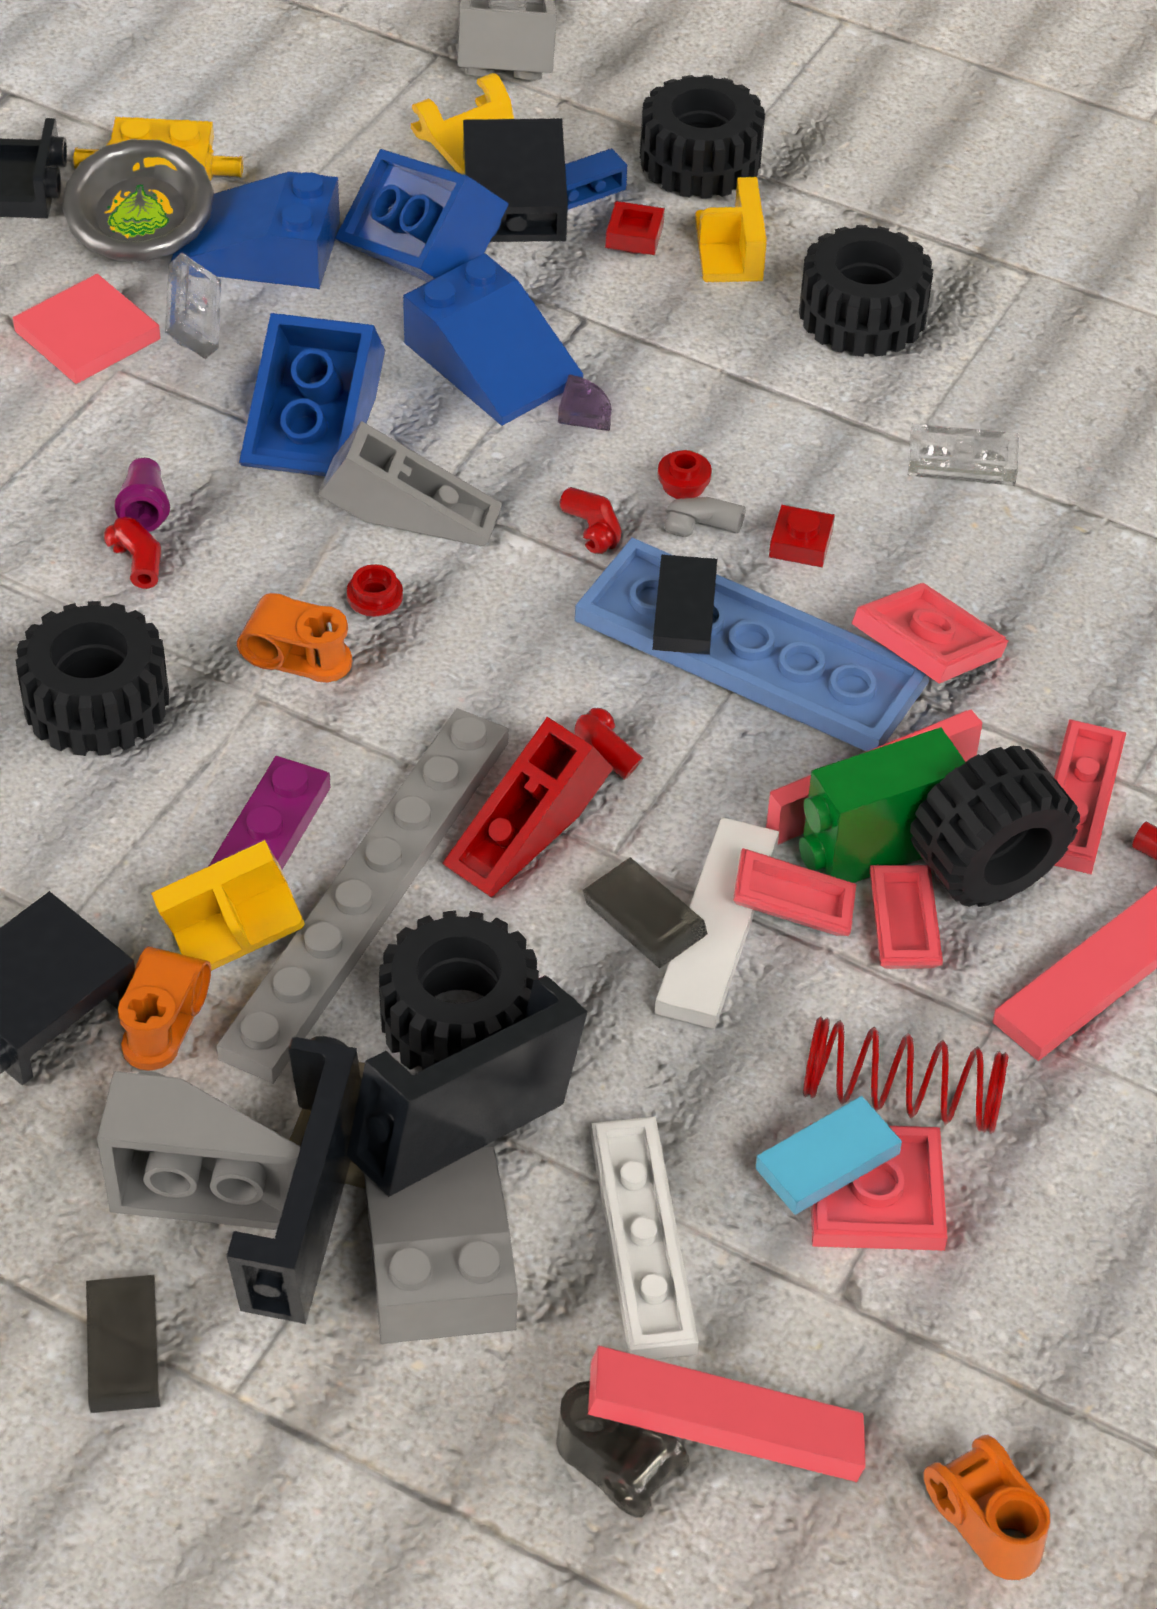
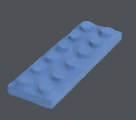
[575,538,929,752]

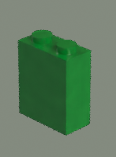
[799,727,966,883]

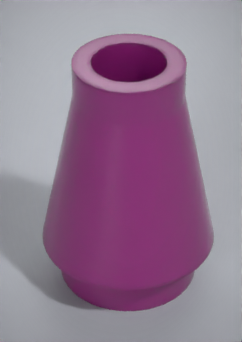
[114,458,170,532]

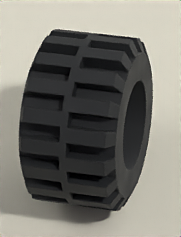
[640,75,765,199]
[799,225,933,357]
[15,601,169,756]
[910,746,1080,907]
[379,910,539,1070]

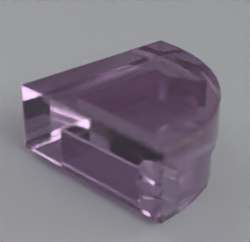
[558,375,611,431]

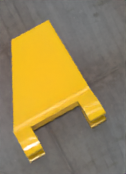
[411,73,514,175]

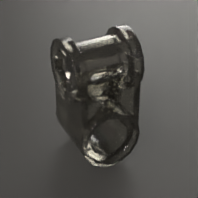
[556,1381,690,1518]

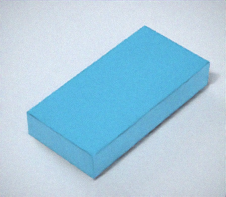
[755,1096,902,1215]

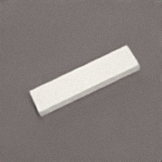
[655,817,779,1029]
[591,1116,699,1359]

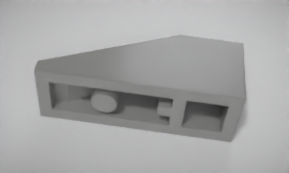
[318,421,502,547]

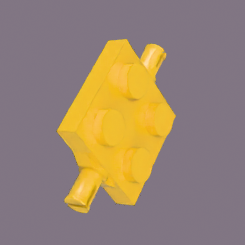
[73,117,243,181]

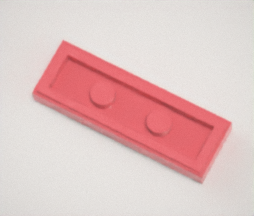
[1054,719,1127,875]

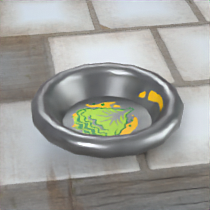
[62,139,214,262]

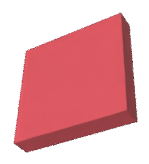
[13,273,161,384]
[851,583,1009,684]
[810,1123,947,1251]

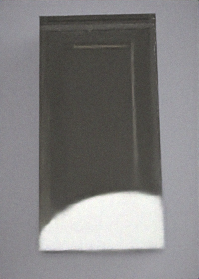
[583,857,708,969]
[86,1275,160,1413]

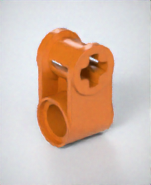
[237,593,353,683]
[118,946,211,1071]
[923,1434,1051,1580]

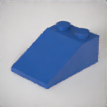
[335,149,509,282]
[170,171,340,289]
[403,253,583,426]
[239,313,385,477]

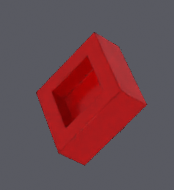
[605,201,665,255]
[769,504,835,568]

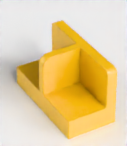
[695,177,767,282]
[151,840,305,971]

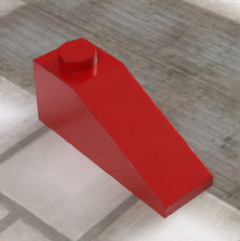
[442,717,614,898]

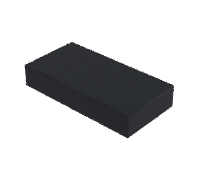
[652,554,718,655]

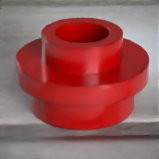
[657,450,712,499]
[347,564,403,616]

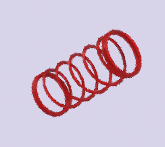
[803,1016,1008,1135]

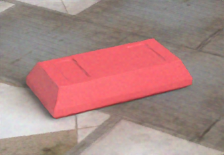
[733,848,856,936]
[869,865,943,969]

